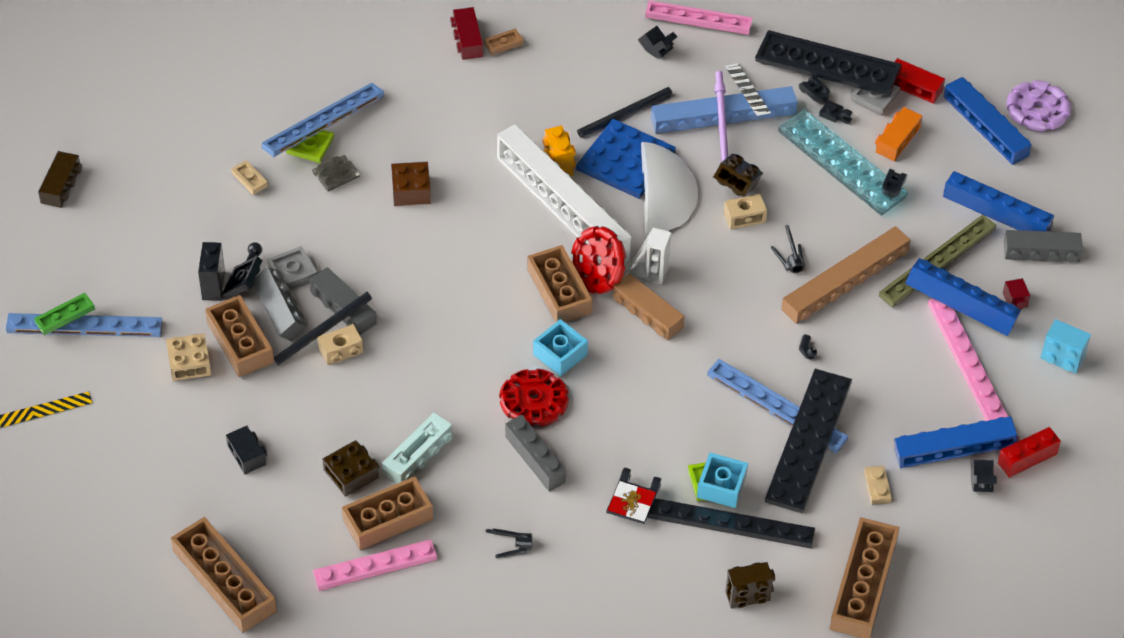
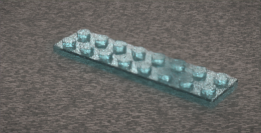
[778,109,908,216]

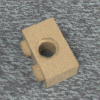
[724,194,767,230]
[318,324,363,365]

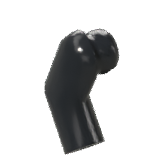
[799,334,817,359]

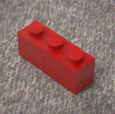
[894,58,945,104]
[997,426,1061,477]

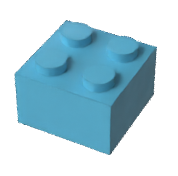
[533,319,588,377]
[1041,319,1091,373]
[697,452,748,508]

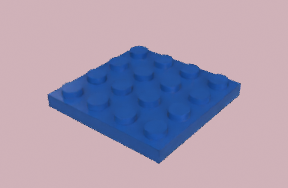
[576,119,676,199]

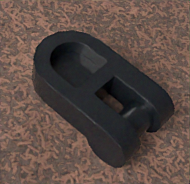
[799,76,830,103]
[882,169,908,198]

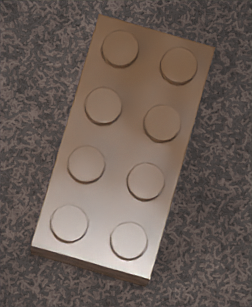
[527,245,593,323]
[205,295,274,377]
[342,476,433,551]

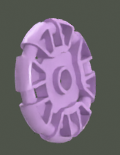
[1006,80,1071,132]

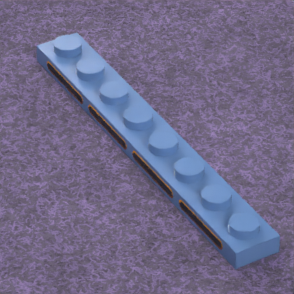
[262,83,384,157]
[6,313,162,337]
[708,359,848,454]

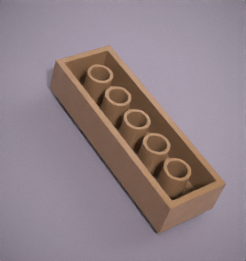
[171,516,277,633]
[829,517,900,638]

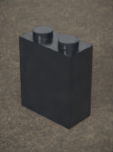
[198,242,225,301]

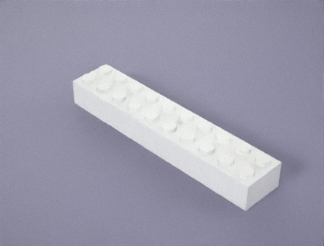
[497,124,631,265]

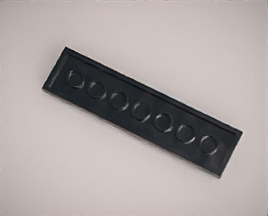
[755,30,902,96]
[765,368,852,514]

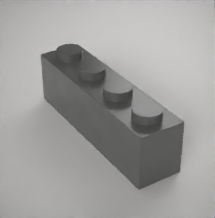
[1004,230,1083,262]
[253,266,307,341]
[310,267,377,335]
[505,415,566,491]

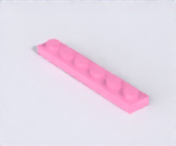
[645,0,752,35]
[313,539,437,591]

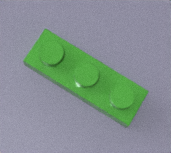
[34,293,95,335]

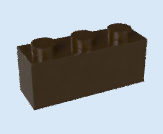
[38,151,82,208]

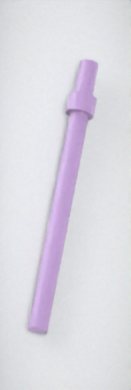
[714,71,728,161]

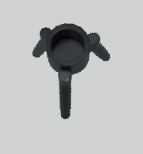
[771,225,806,273]
[485,528,532,558]

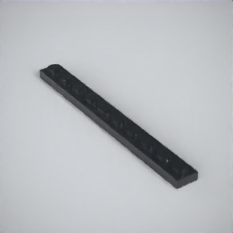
[647,498,815,549]

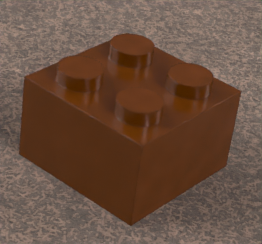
[391,161,431,206]

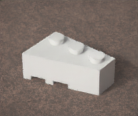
[627,228,671,285]

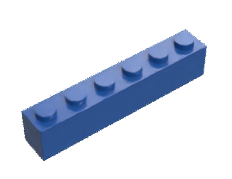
[944,76,1032,165]
[943,171,1054,232]
[905,258,1021,336]
[894,416,1017,468]

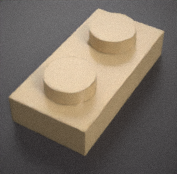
[231,160,268,195]
[864,466,892,505]

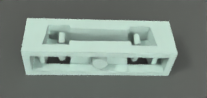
[382,413,453,484]

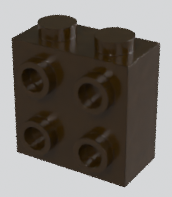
[713,153,763,197]
[322,440,380,497]
[725,562,775,609]

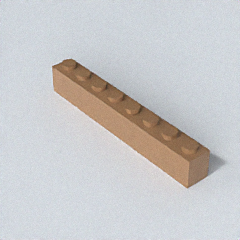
[781,226,911,324]

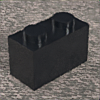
[226,426,267,475]

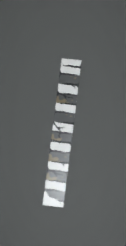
[725,63,771,116]

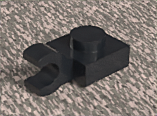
[819,100,853,124]

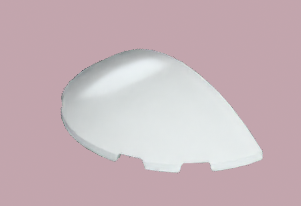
[641,142,698,236]

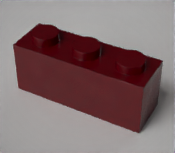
[450,7,483,60]

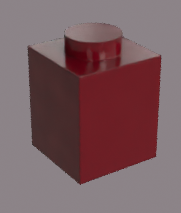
[1003,278,1030,309]

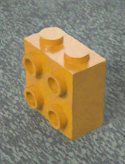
[542,125,576,176]

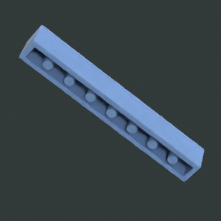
[651,86,797,134]

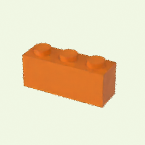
[875,107,923,162]

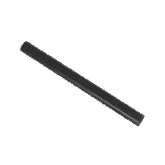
[577,87,672,138]
[273,292,372,366]

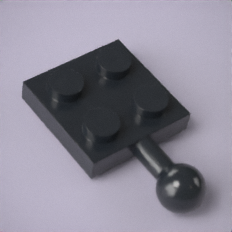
[221,242,263,300]

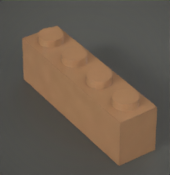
[613,273,685,340]

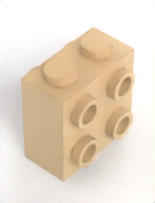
[166,333,211,381]

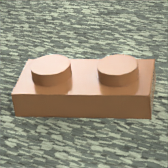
[484,28,523,56]

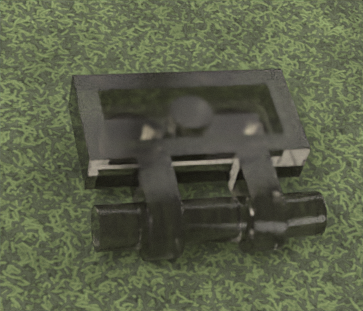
[312,155,360,192]

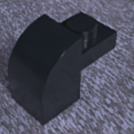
[638,25,677,58]
[971,460,997,492]

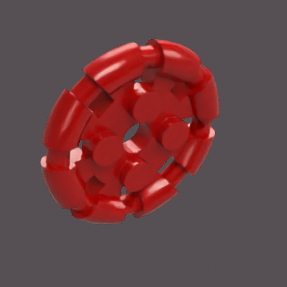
[571,226,626,294]
[499,368,569,427]

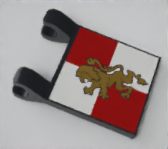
[606,467,661,525]

